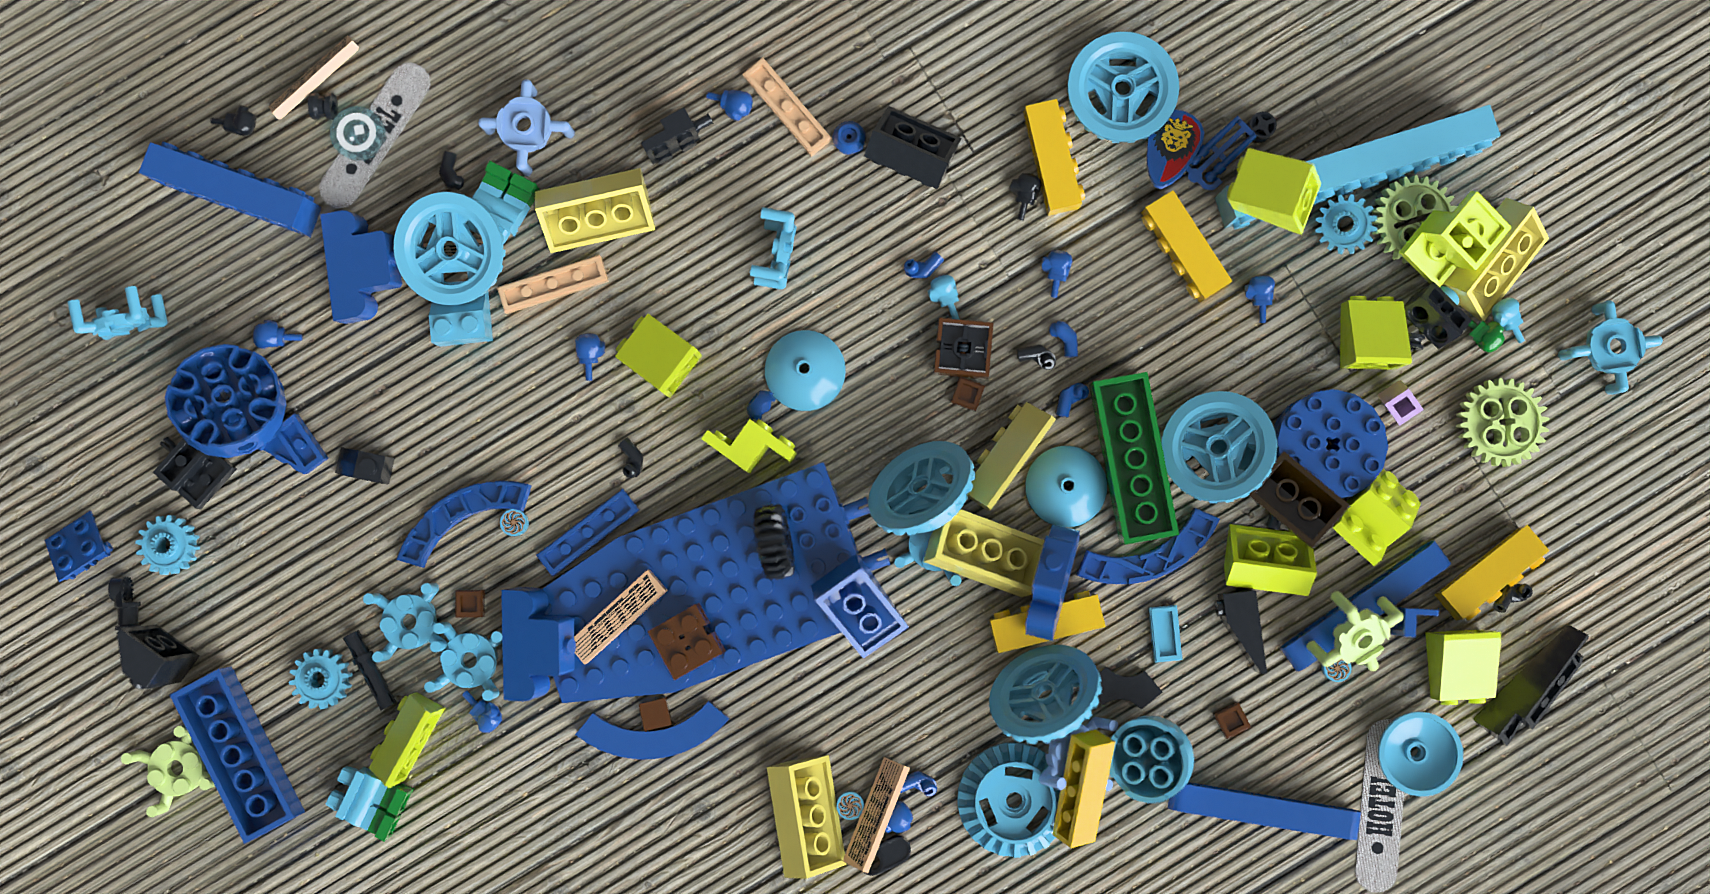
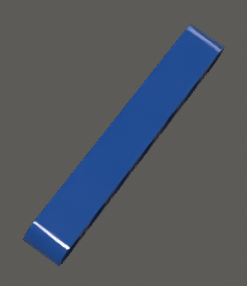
[1280,540,1451,672]
[1168,782,1361,840]

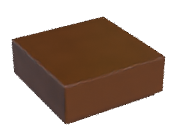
[950,377,985,412]
[455,590,485,618]
[639,697,672,731]
[1213,701,1251,739]

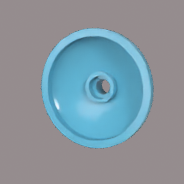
[765,330,846,411]
[1025,446,1107,527]
[1378,712,1463,796]

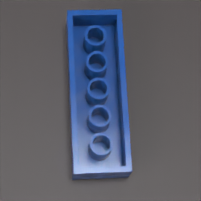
[138,142,322,237]
[170,666,305,844]

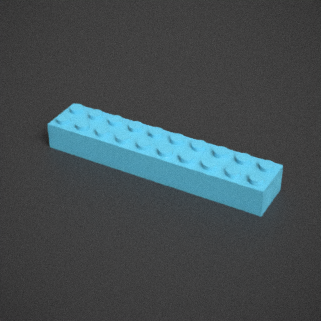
[1215,105,1501,230]

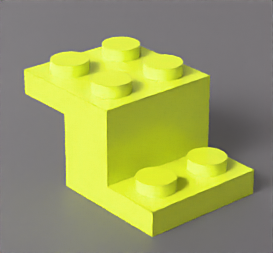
[1399,191,1512,287]
[701,419,798,474]
[1333,469,1421,566]

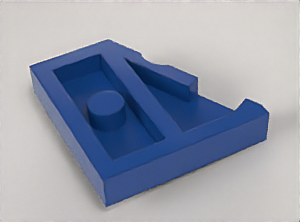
[258,414,329,474]

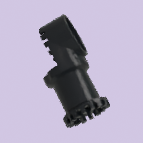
[108,577,141,631]

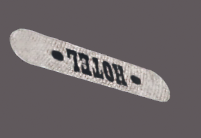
[320,63,430,208]
[1356,719,1404,892]

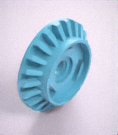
[1067,32,1179,143]
[394,192,506,305]
[1161,391,1277,503]
[868,441,975,536]
[989,645,1102,744]
[957,742,1063,858]

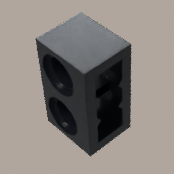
[1404,281,1472,350]

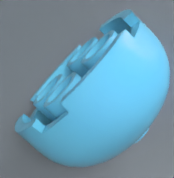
[1109,715,1194,803]

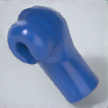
[904,251,944,278]
[1049,321,1078,358]
[1055,383,1089,418]
[900,771,937,797]

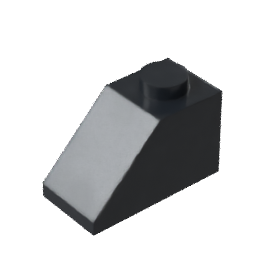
[335,447,395,484]

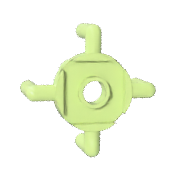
[1307,591,1404,671]
[121,725,215,817]

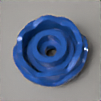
[832,121,866,155]
[746,390,776,421]

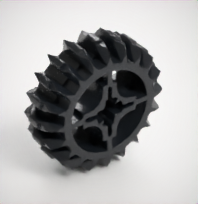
[753,504,795,580]

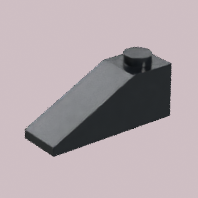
[1215,590,1267,674]

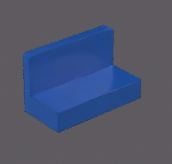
[1390,607,1439,637]

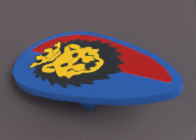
[1147,110,1204,189]

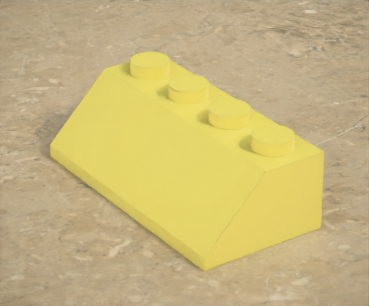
[535,168,655,253]
[1442,198,1549,321]
[967,402,1056,511]
[923,509,1045,597]
[767,755,847,879]

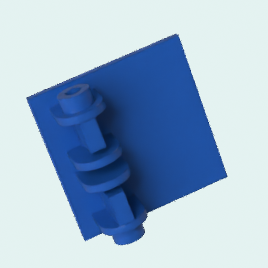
[45,511,113,582]

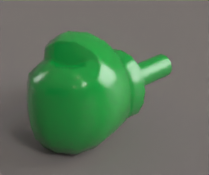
[1468,320,1505,353]

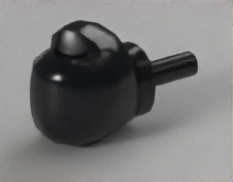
[210,105,256,136]
[1010,173,1042,221]

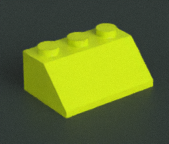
[1224,524,1317,596]
[369,692,445,788]

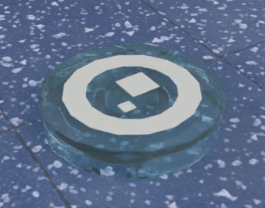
[330,106,385,161]

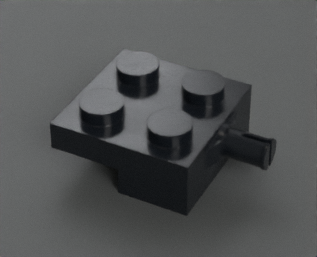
[641,108,714,165]
[153,437,237,510]

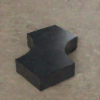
[1097,666,1163,710]

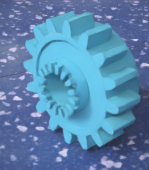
[1315,194,1378,255]
[135,515,200,575]
[289,648,353,709]

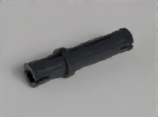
[343,630,397,711]

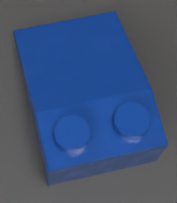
[811,553,909,659]

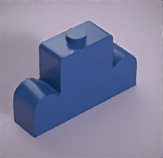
[320,210,402,324]
[1026,525,1080,641]
[501,587,576,702]

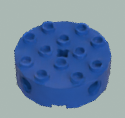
[165,344,287,458]
[1274,389,1388,498]

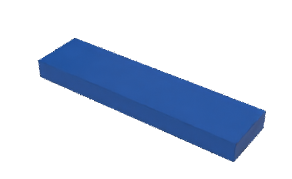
[536,489,640,577]

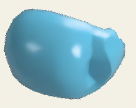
[927,275,960,320]
[1492,297,1525,343]

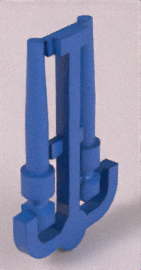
[1186,115,1257,190]

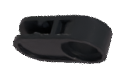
[863,835,911,876]

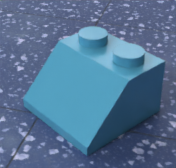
[429,290,493,347]

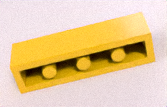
[1023,99,1085,216]
[1142,190,1233,302]
[1434,525,1550,621]
[989,590,1106,653]
[1052,729,1115,848]

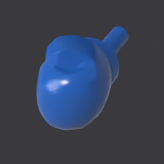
[707,90,753,121]
[1042,250,1072,298]
[1245,275,1275,323]
[253,320,303,349]
[575,333,605,381]
[462,691,502,733]
[885,801,913,833]

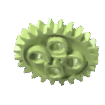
[1372,175,1458,264]
[1456,378,1549,467]

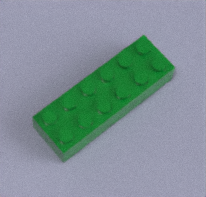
[1089,372,1179,545]

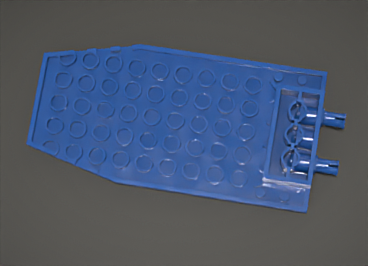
[542,462,891,703]

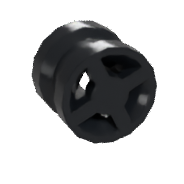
[308,92,338,120]
[1245,111,1277,143]

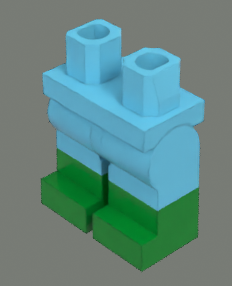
[466,161,540,244]
[326,766,414,842]

